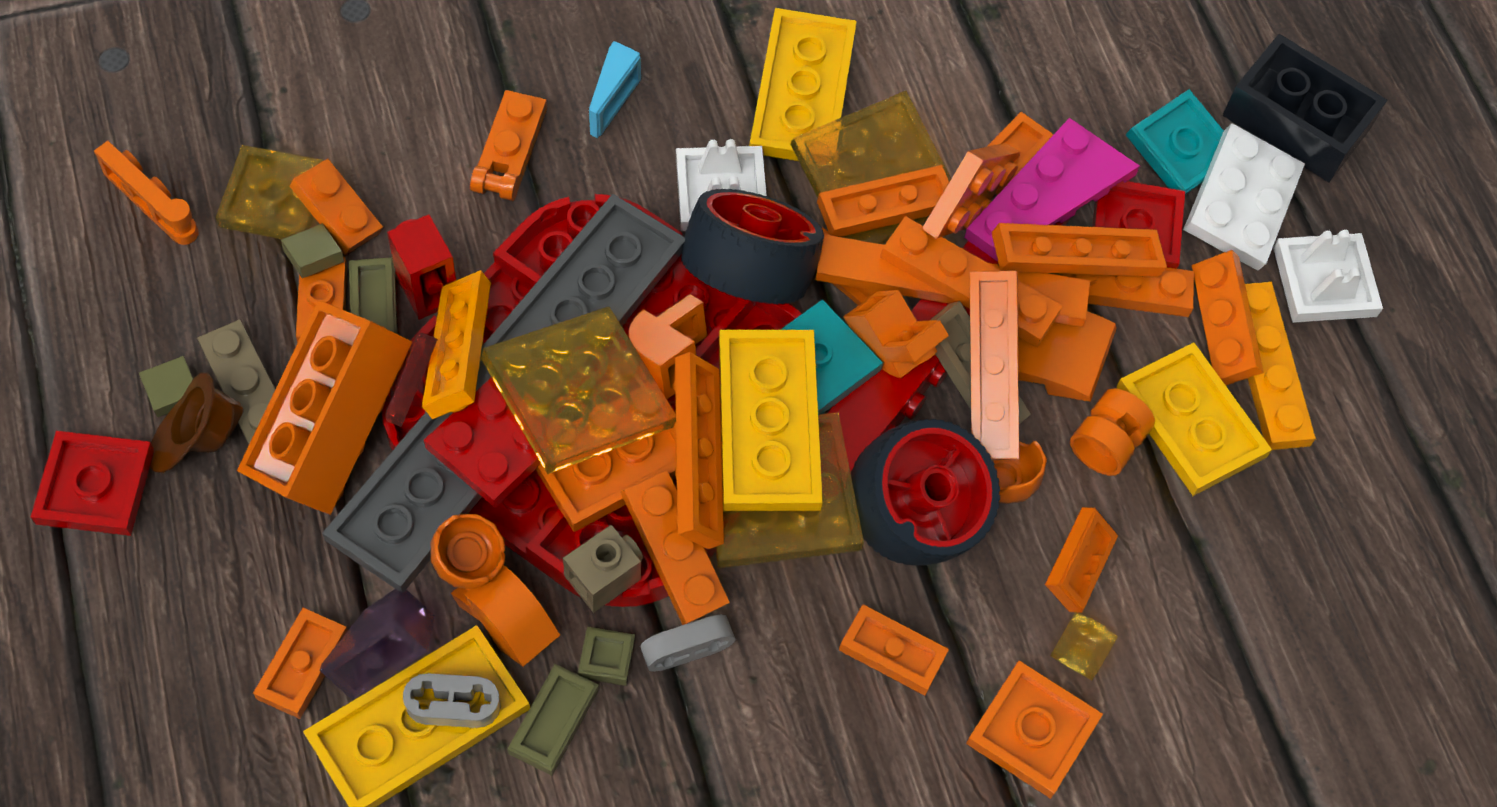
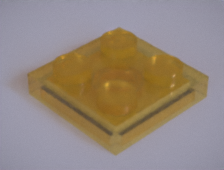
[216,145,324,239]

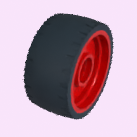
[681,189,824,304]
[847,419,1000,565]

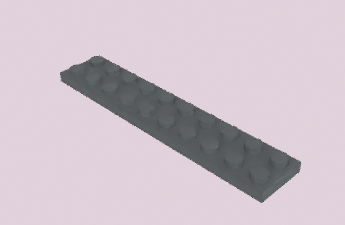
[322,194,685,594]

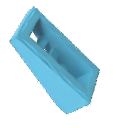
[589,41,641,138]

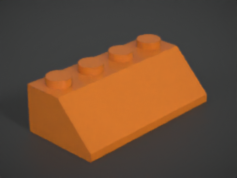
[237,300,412,515]

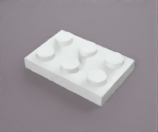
[1183,123,1305,271]

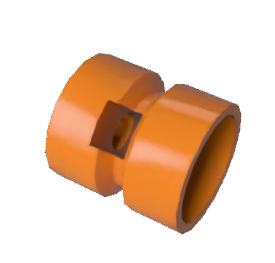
[1070,388,1155,476]

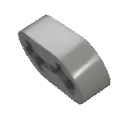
[640,614,736,672]
[403,673,501,728]

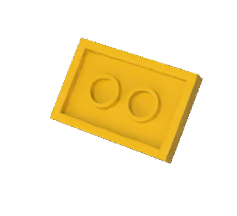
[1117,342,1272,496]

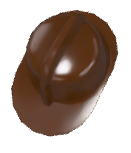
[150,373,243,473]

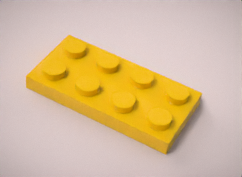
[749,8,857,167]
[719,330,823,511]
[303,625,530,807]

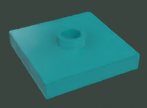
[1125,89,1224,195]
[780,299,883,417]

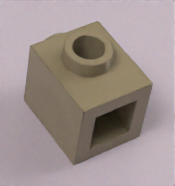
[563,525,643,613]

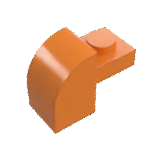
[843,290,949,378]
[629,294,707,401]
[451,565,560,667]

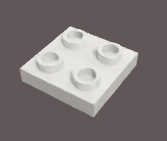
[676,139,767,231]
[1273,230,1383,323]

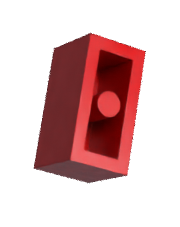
[387,214,456,320]

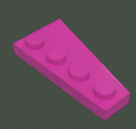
[964,118,1140,261]

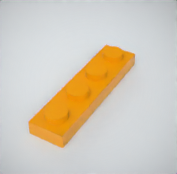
[422,270,491,419]
[1245,282,1316,450]

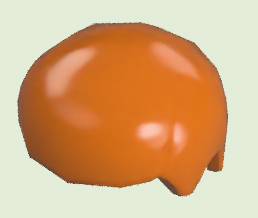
[991,441,1047,504]
[430,514,505,589]

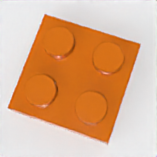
[966,661,1103,799]

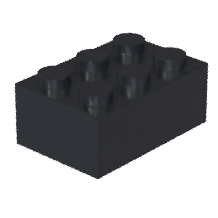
[1222,34,1388,183]

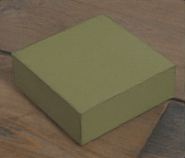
[281,224,344,279]
[139,356,193,418]
[578,627,635,686]

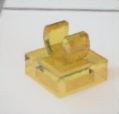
[1050,612,1118,681]

